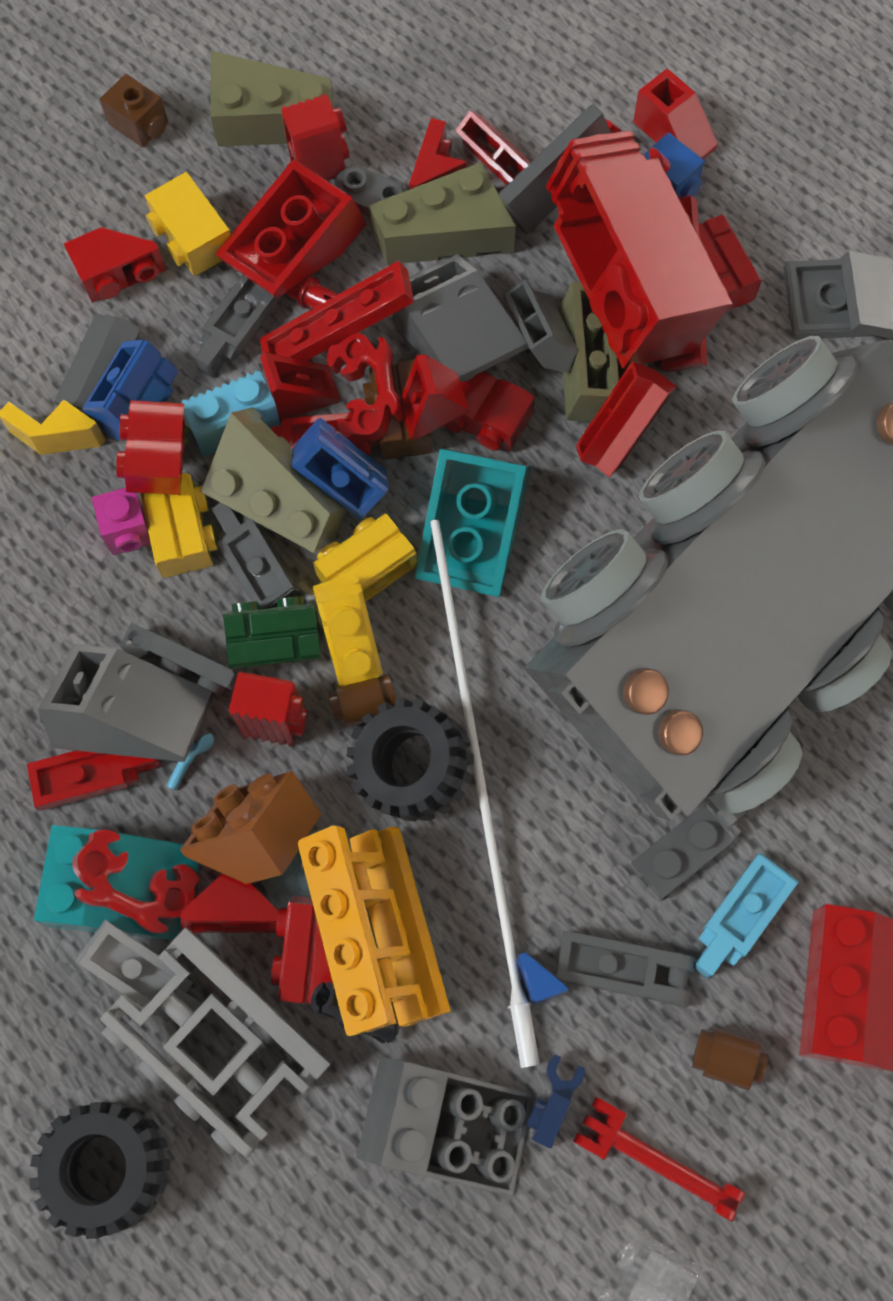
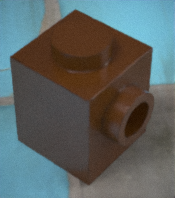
[99,73,169,148]

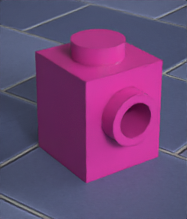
[91,487,151,555]

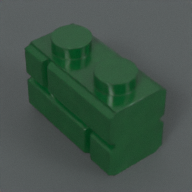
[223,596,320,669]

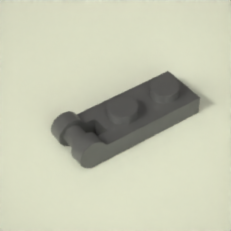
[555,930,695,1007]

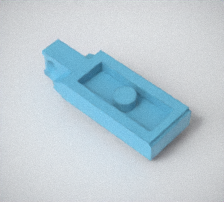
[694,852,799,979]

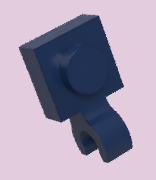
[526,1055,585,1149]

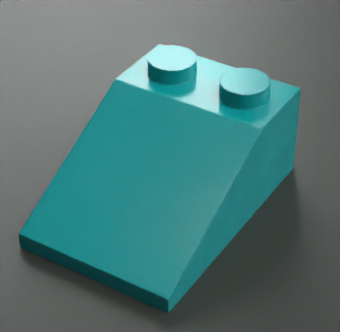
[414,449,532,597]
[34,825,200,940]

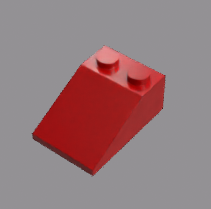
[215,159,367,298]

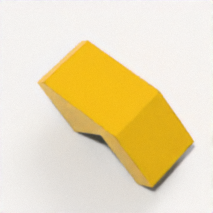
[0,400,106,455]

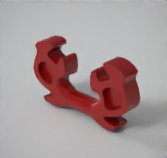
[327,333,403,444]
[72,830,199,934]

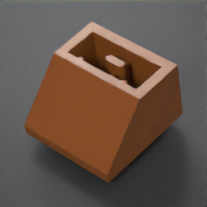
[180,771,322,884]

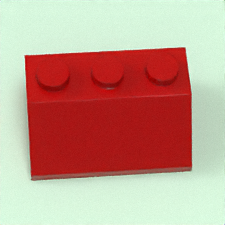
[799,904,893,1072]

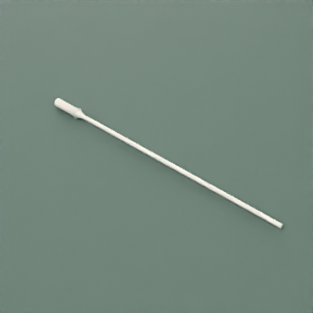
[430,520,540,1068]

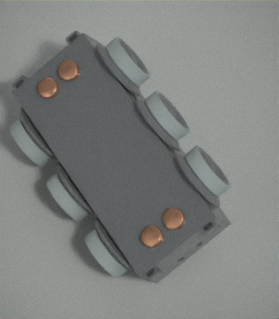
[524,336,893,821]

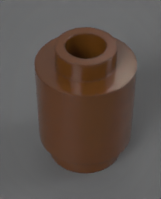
[328,674,396,728]
[692,1028,768,1091]

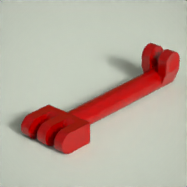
[573,1096,746,1222]

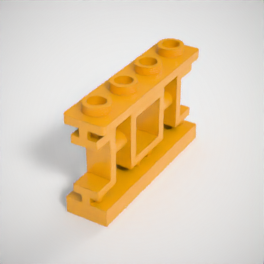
[298,826,451,1036]

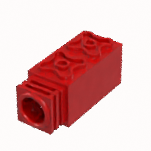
[546,130,732,369]

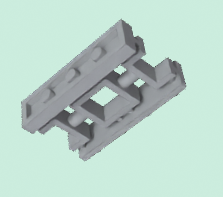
[100,927,330,1158]

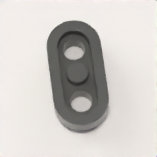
[335,166,408,216]

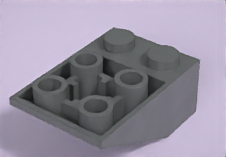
[392,254,529,382]
[38,644,213,762]
[356,1057,534,1196]

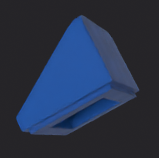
[517,952,569,1005]

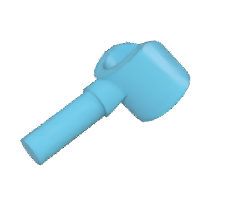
[167,733,214,790]

